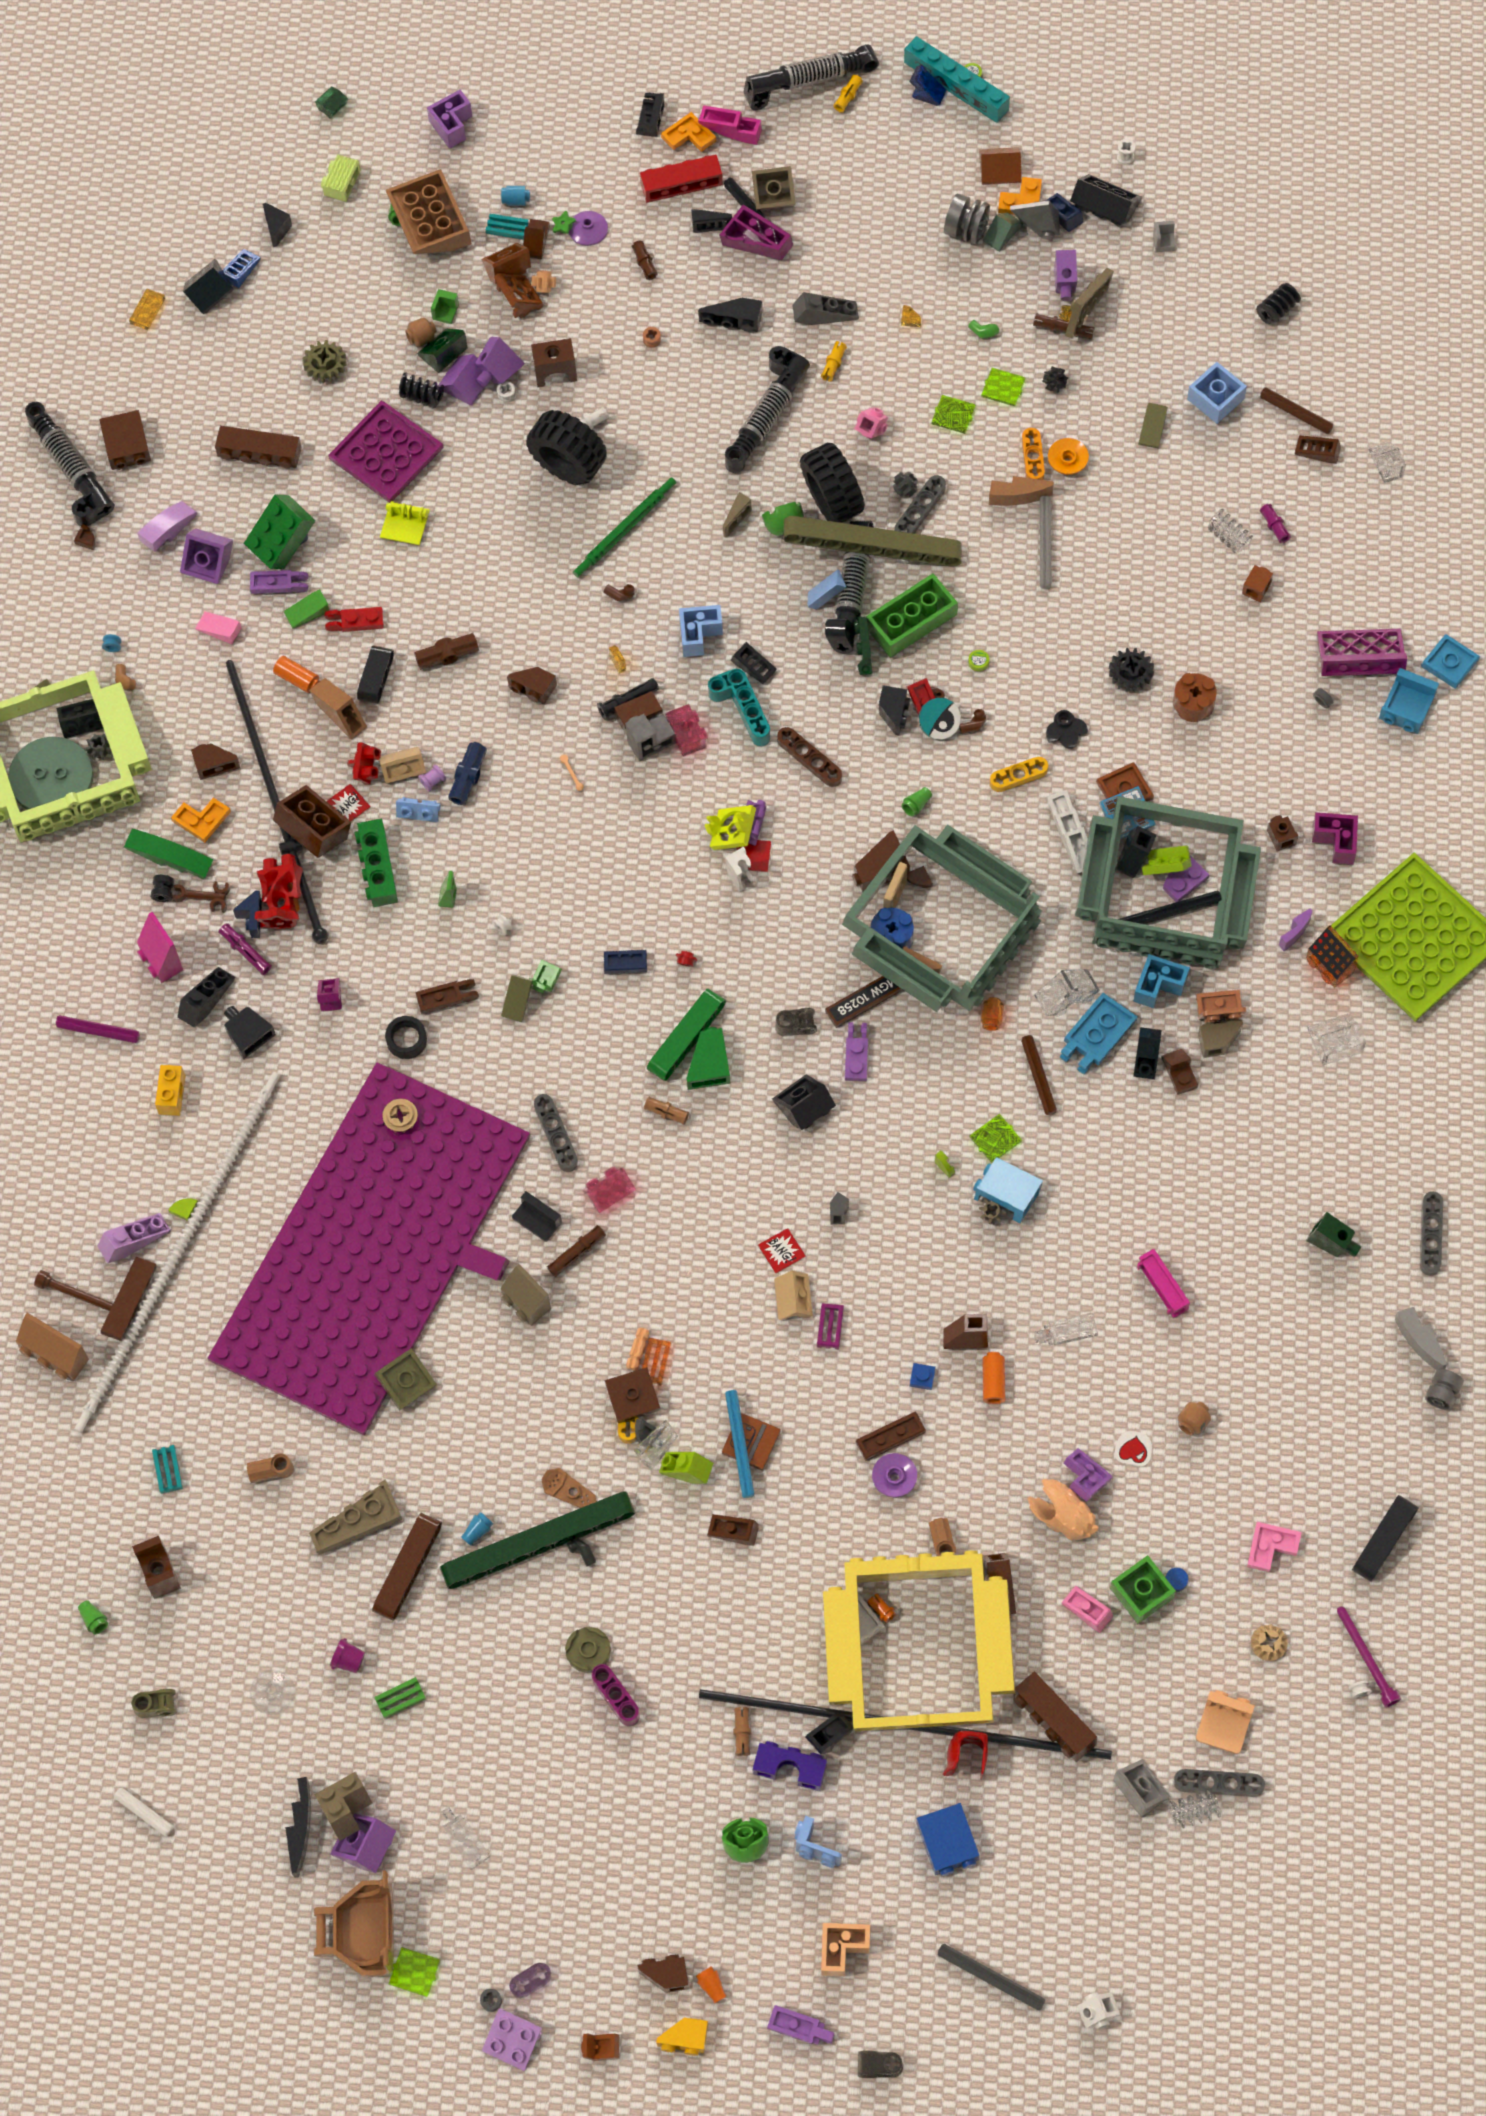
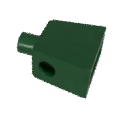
[1306,1212,1362,1257]

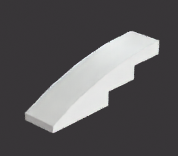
[1046,790,1088,874]

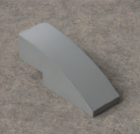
[1395,1307,1447,1370]

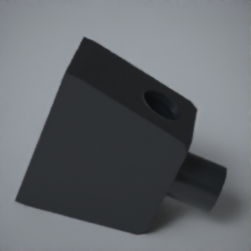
[224,1006,276,1060]

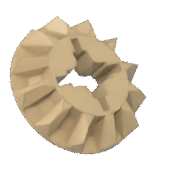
[383,1099,418,1133]
[1251,1624,1288,1661]

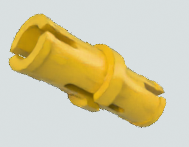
[833,75,863,113]
[821,341,847,382]

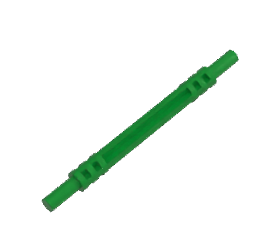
[573,477,676,577]

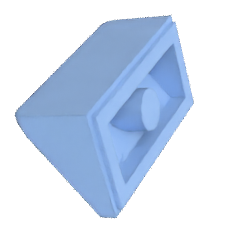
[807,569,846,610]

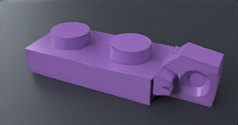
[767,2005,835,2045]

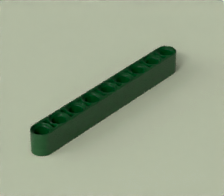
[440,1491,636,1589]

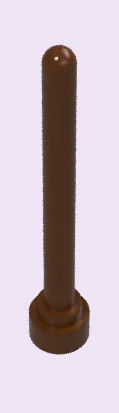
[34,1270,135,1319]

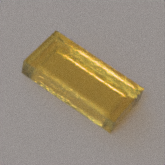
[129,289,166,330]

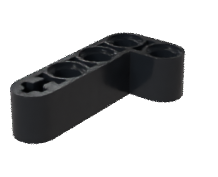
[1352,1495,1419,1582]

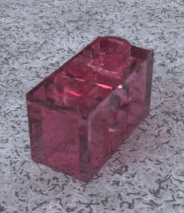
[666,704,708,757]

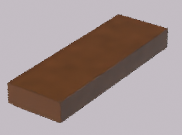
[856,1411,926,1461]

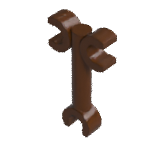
[172,881,230,913]

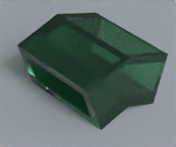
[315,86,348,119]

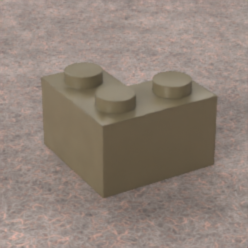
[314,1771,373,1841]

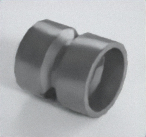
[1425,1369,1464,1410]

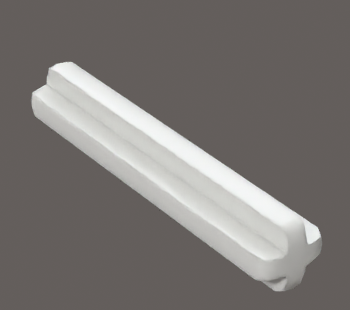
[114,1788,173,1836]

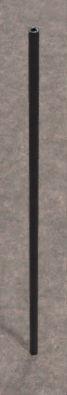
[699,1689,1112,1760]

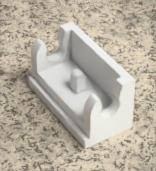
[725,847,753,892]

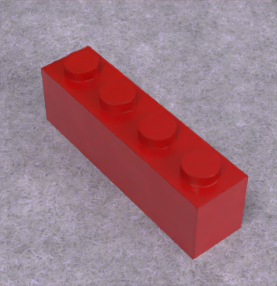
[640,154,723,203]

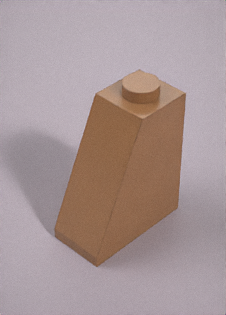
[309,678,367,739]

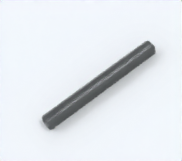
[937,1944,1045,2011]

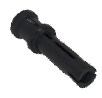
[597,678,659,720]

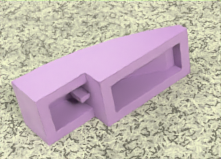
[137,501,197,552]

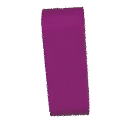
[592,1664,640,1726]

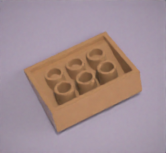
[386,169,472,254]

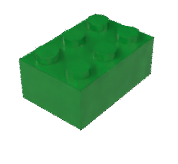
[243,494,316,569]

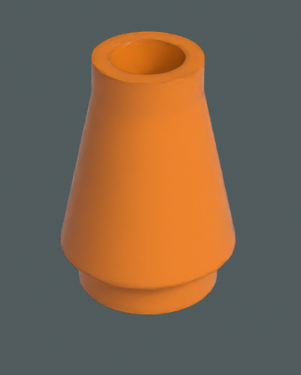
[696,1966,726,2003]

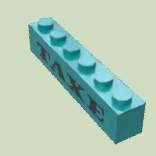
[904,36,1010,123]

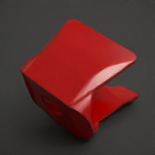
[943,1731,988,1780]

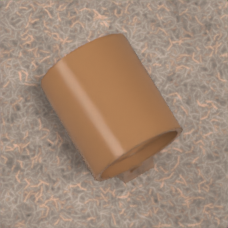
[247,1453,294,1483]
[928,1518,956,1556]

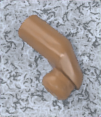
[115,664,136,691]

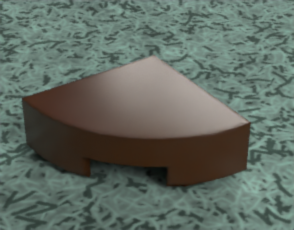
[74,524,95,550]
[907,866,933,888]

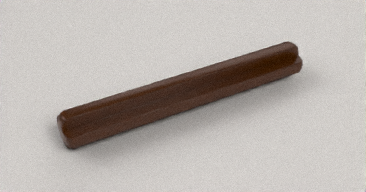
[1260,387,1334,434]
[1021,1035,1057,1115]

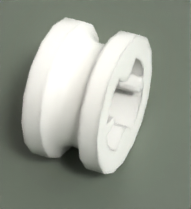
[497,381,515,402]
[492,914,513,936]
[1348,1680,1372,1699]

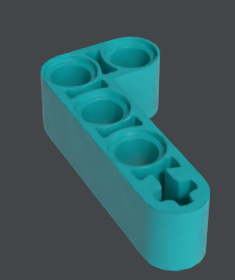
[708,668,770,746]

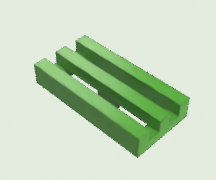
[374,1677,426,1719]

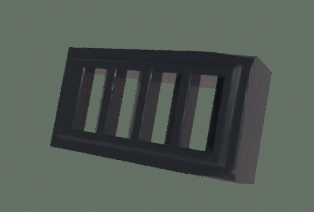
[691,209,732,233]
[731,642,777,684]

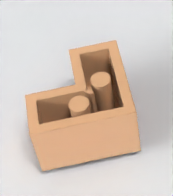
[821,1923,870,1976]

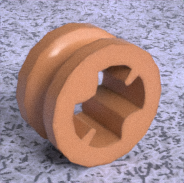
[643,327,661,348]

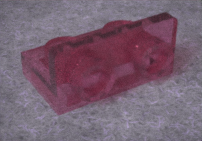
[582,1166,636,1213]

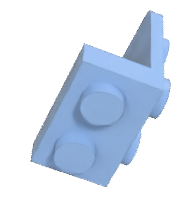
[794,1816,842,1868]

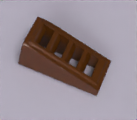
[1295,435,1341,464]

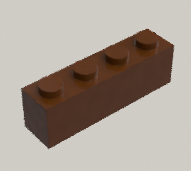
[215,425,302,468]
[1013,1671,1097,1762]

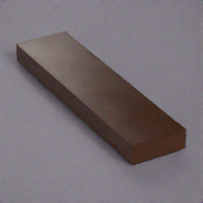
[100,1257,157,1341]

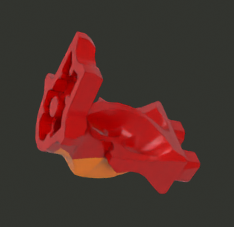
[255,854,303,929]

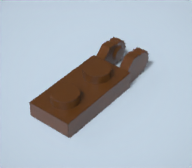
[415,979,479,1014]

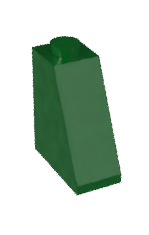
[686,1027,731,1090]

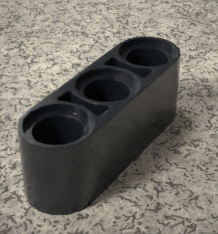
[357,645,394,704]

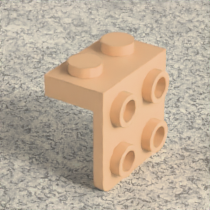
[1196,1690,1255,1754]

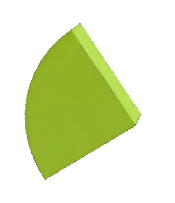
[935,1150,955,1178]
[168,1198,198,1221]

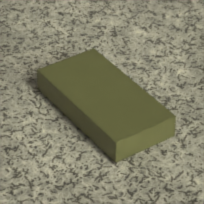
[501,974,533,1022]

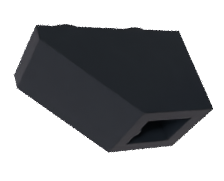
[879,685,911,736]
[1115,826,1156,878]
[1133,1027,1162,1080]

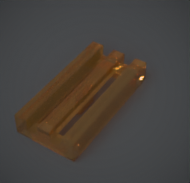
[642,1338,671,1386]

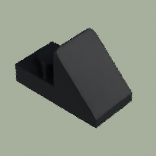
[805,1711,853,1754]

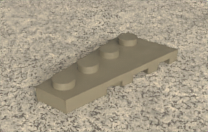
[1065,268,1114,339]
[309,1479,402,1555]

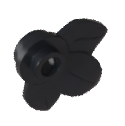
[1046,710,1088,749]

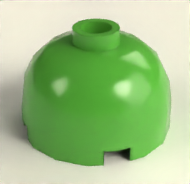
[762,502,804,536]
[722,1818,769,1863]

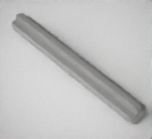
[1040,496,1052,589]

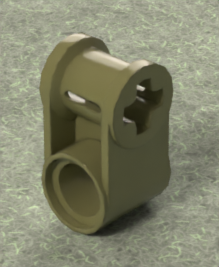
[131,1689,177,1718]

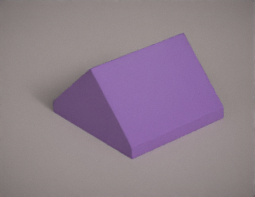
[437,354,485,406]

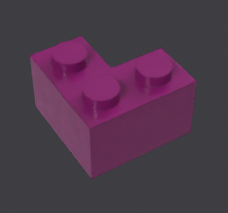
[1312,812,1358,865]

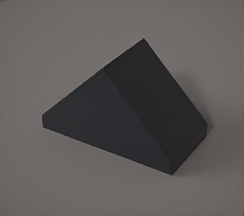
[263,203,292,247]

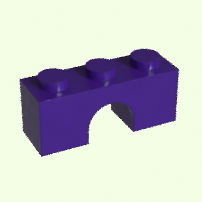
[752,1741,827,1791]

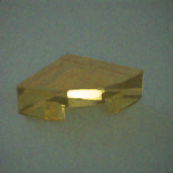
[901,305,921,327]

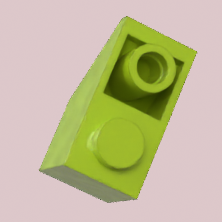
[659,1452,714,1484]

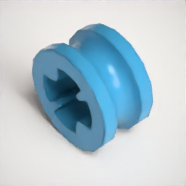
[102,634,122,652]

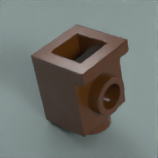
[1267,815,1298,851]

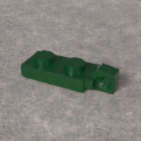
[854,616,873,675]

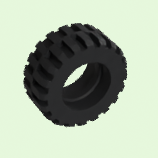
[526,410,607,485]
[800,442,865,523]

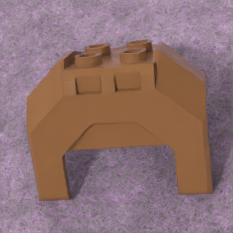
[314,1870,394,1977]

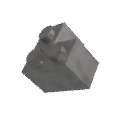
[625,714,676,761]

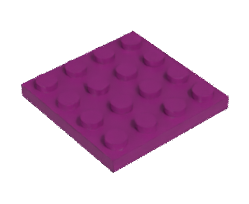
[328,400,444,503]

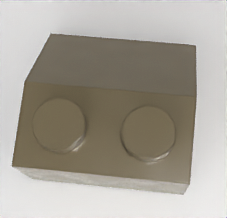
[752,166,796,211]
[501,1264,551,1326]

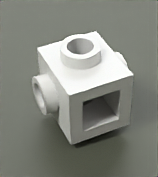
[1077,1992,1121,2030]

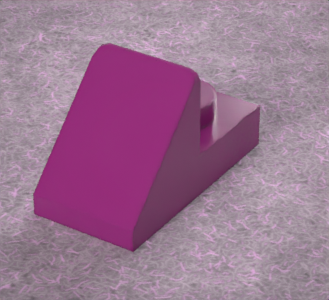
[317,978,342,1011]

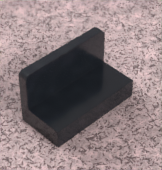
[512,1191,562,1242]

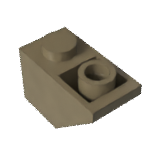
[1198,1019,1243,1058]

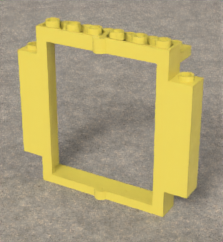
[823,1550,1015,1731]

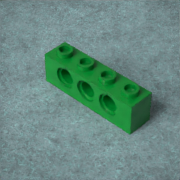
[355,818,398,907]

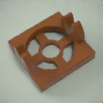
[494,273,544,319]

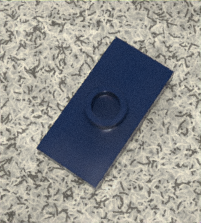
[604,950,647,974]

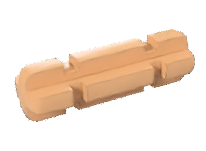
[626,1328,649,1371]

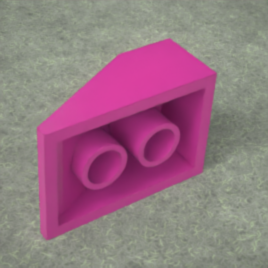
[137,912,183,983]

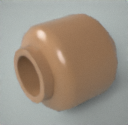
[405,318,437,347]
[1178,1401,1211,1436]

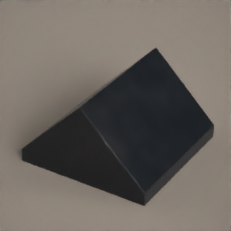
[183,259,234,314]

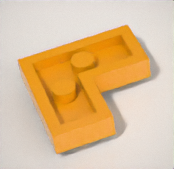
[661,112,716,152]
[998,177,1042,215]
[171,797,231,843]

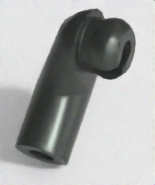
[567,1538,596,1567]

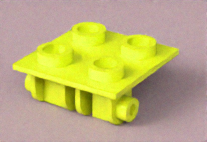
[380,501,430,545]

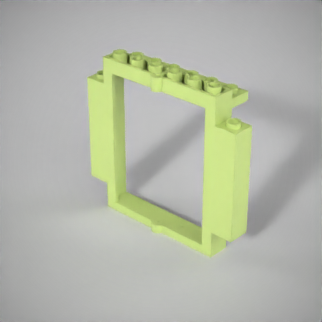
[0,670,152,843]

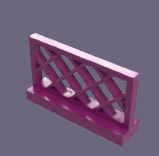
[1317,628,1407,676]

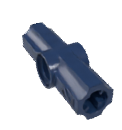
[448,742,487,805]

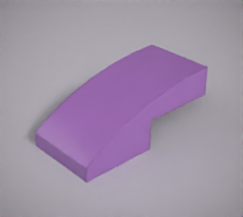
[1279,908,1313,951]

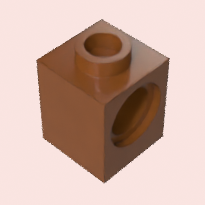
[1242,565,1273,603]

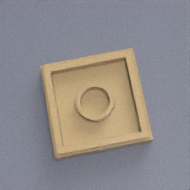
[883,862,907,908]

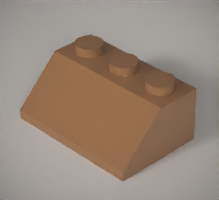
[16,1312,89,1381]

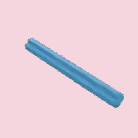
[725,1390,754,1498]

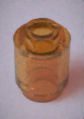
[980,997,1004,1031]

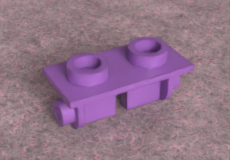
[746,800,767,846]

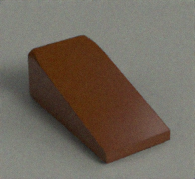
[707,1514,759,1546]

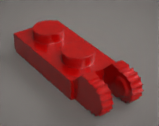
[325,607,384,632]

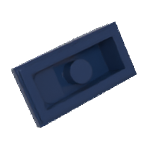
[1045,193,1083,232]

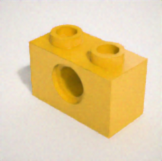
[155,1065,186,1116]

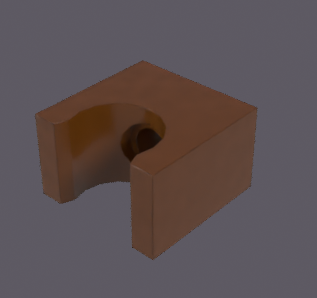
[531,338,577,387]
[132,1536,181,1599]

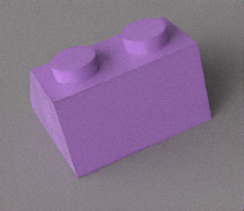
[180,528,233,584]
[330,1813,396,1873]

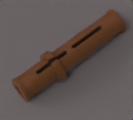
[1033,313,1095,340]
[546,1225,606,1277]

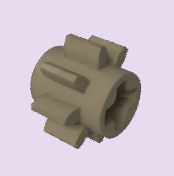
[979,1199,1007,1225]

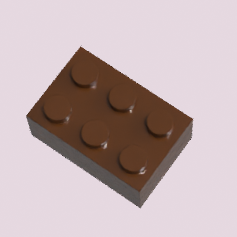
[273,785,351,858]

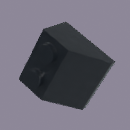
[772,1074,836,1130]

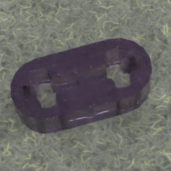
[509,1963,551,1998]

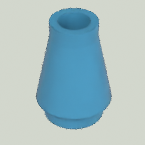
[461,1512,494,1546]

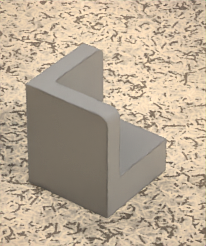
[1153,221,1176,253]

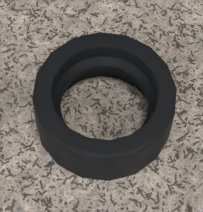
[385,1016,427,1059]

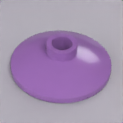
[569,211,608,246]
[872,1453,917,1497]

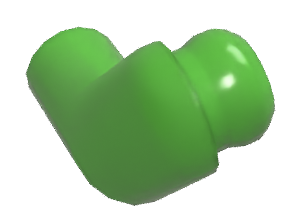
[968,320,999,339]

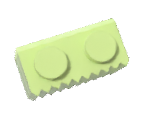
[321,154,361,202]

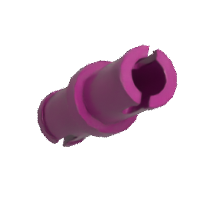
[1260,504,1291,543]

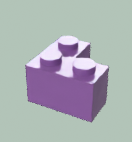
[427,89,473,149]

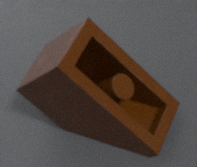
[191,743,240,780]

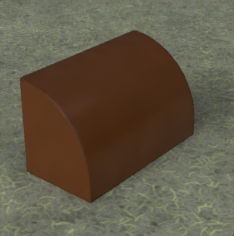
[614,691,663,730]

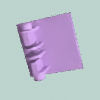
[482,2008,542,2071]

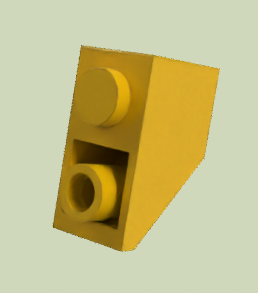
[656,2017,708,2056]

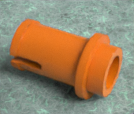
[867,1593,896,1623]

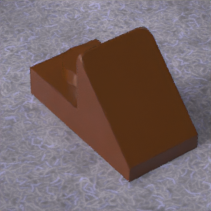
[523,219,550,259]
[1161,1049,1198,1095]

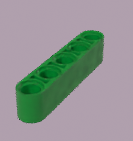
[647,988,726,1081]

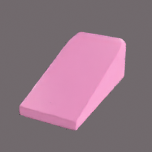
[195,612,242,645]
[1062,1586,1113,1633]

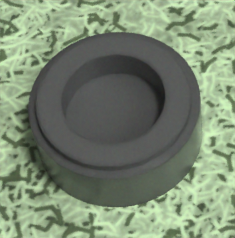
[1313,688,1334,708]

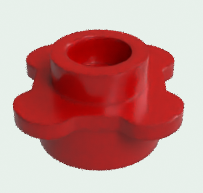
[675,951,697,967]

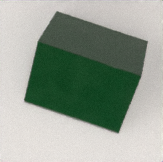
[417,328,468,373]

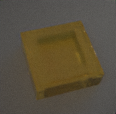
[609,645,626,674]

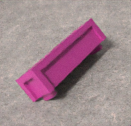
[1137,1249,1190,1318]

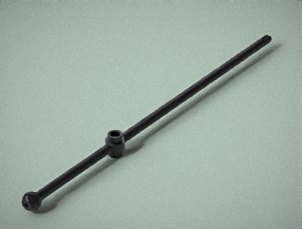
[226,660,328,944]

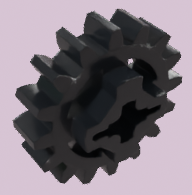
[1109,648,1154,692]

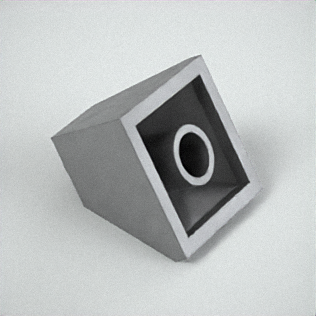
[1010,201,1060,239]

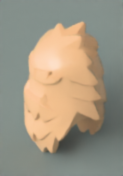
[1028,1479,1099,1541]

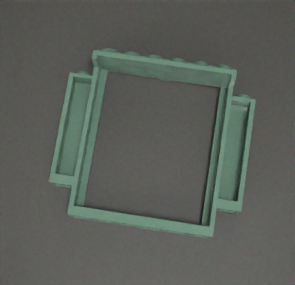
[1075,796,1261,969]
[842,824,1042,1012]

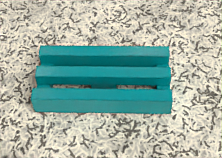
[485,213,529,240]
[152,1445,183,1494]

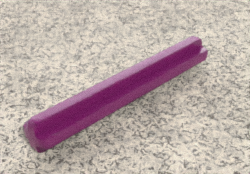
[56,1015,140,1043]

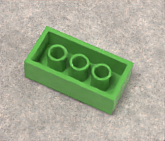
[866,573,958,658]

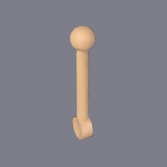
[560,754,584,791]

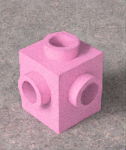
[854,407,889,439]

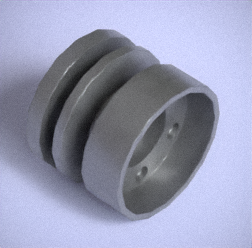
[944,193,990,244]

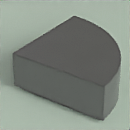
[635,1419,656,1449]

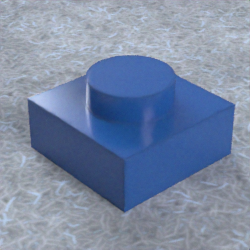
[910,1363,936,1390]

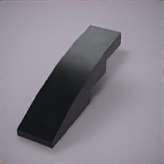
[285,1777,311,1878]

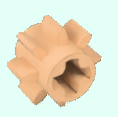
[531,270,556,293]

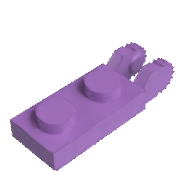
[250,570,308,594]
[845,1022,868,1081]

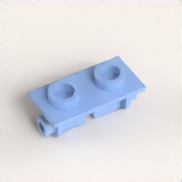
[396,797,441,822]

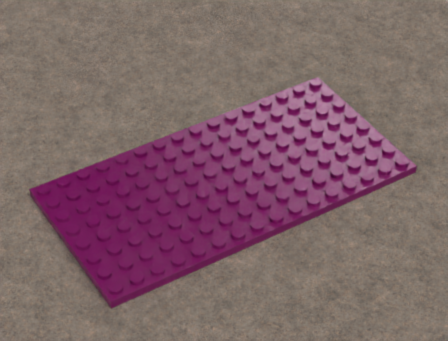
[208,1062,530,1436]

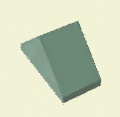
[983,212,1023,251]

